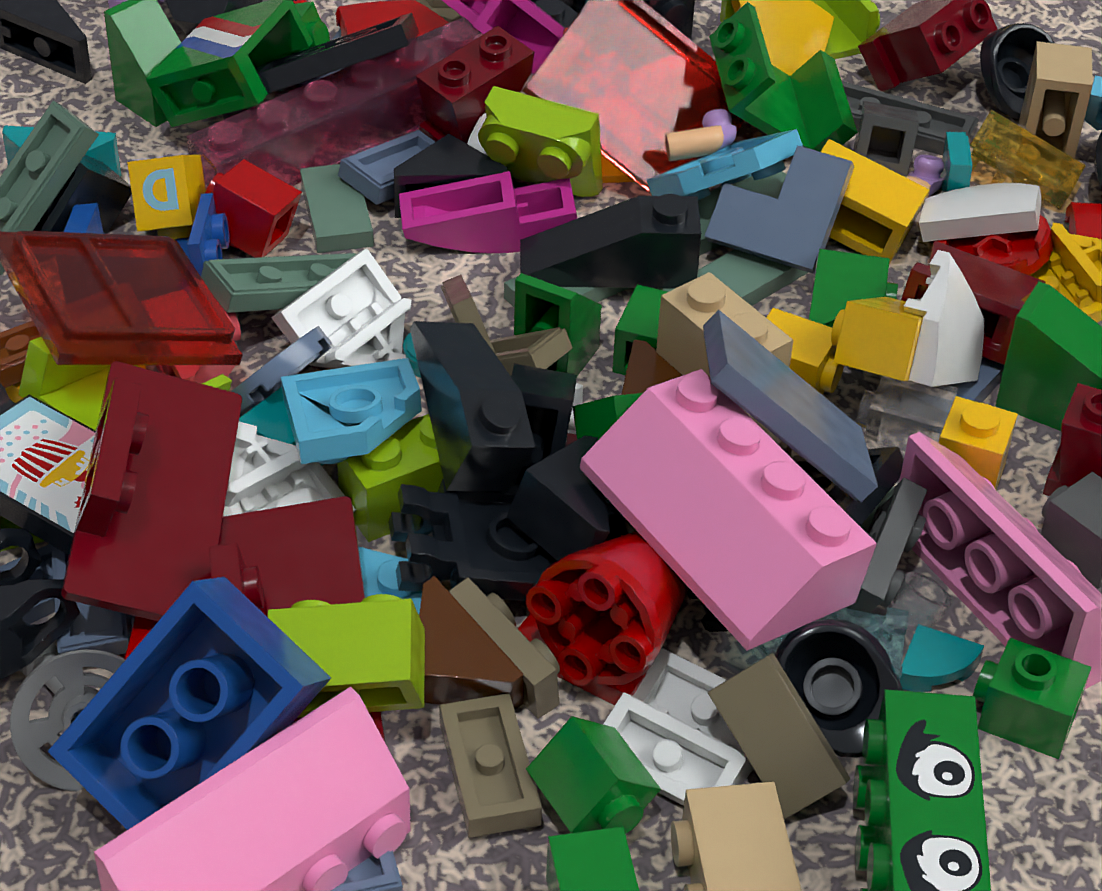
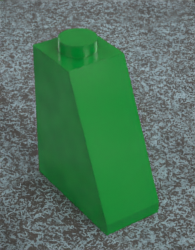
[995,281,1102,431]

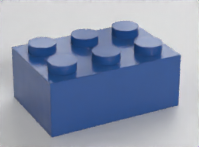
[47,577,331,830]

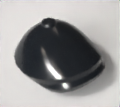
[980,23,1055,120]
[774,619,903,758]

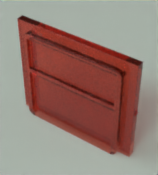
[522,0,744,195]
[0,231,243,365]

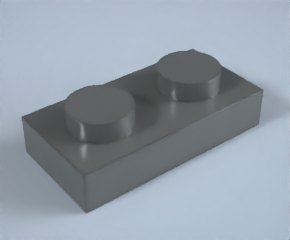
[837,478,927,622]

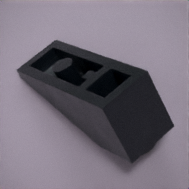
[0,0,92,84]
[520,194,702,288]
[410,321,535,491]

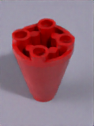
[526,531,689,686]

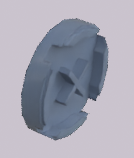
[231,326,332,418]

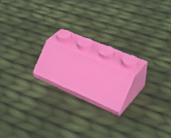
[579,369,877,651]
[899,432,1102,689]
[94,687,410,891]

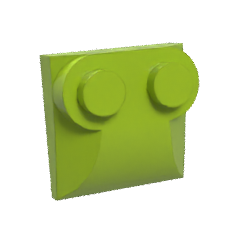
[478,86,603,197]

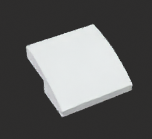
[604,648,754,806]

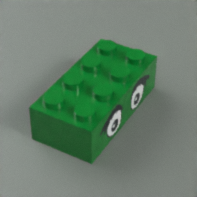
[853,689,991,891]

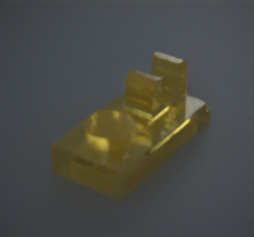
[970,110,1086,210]

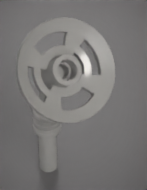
[10,643,126,792]

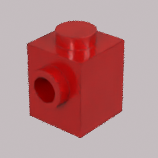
[205,159,302,258]

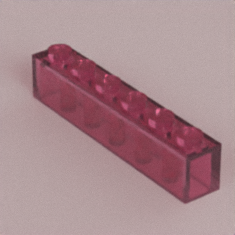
[187,17,483,189]

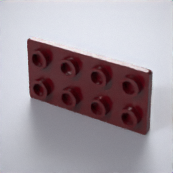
[61,361,242,621]
[208,496,386,744]

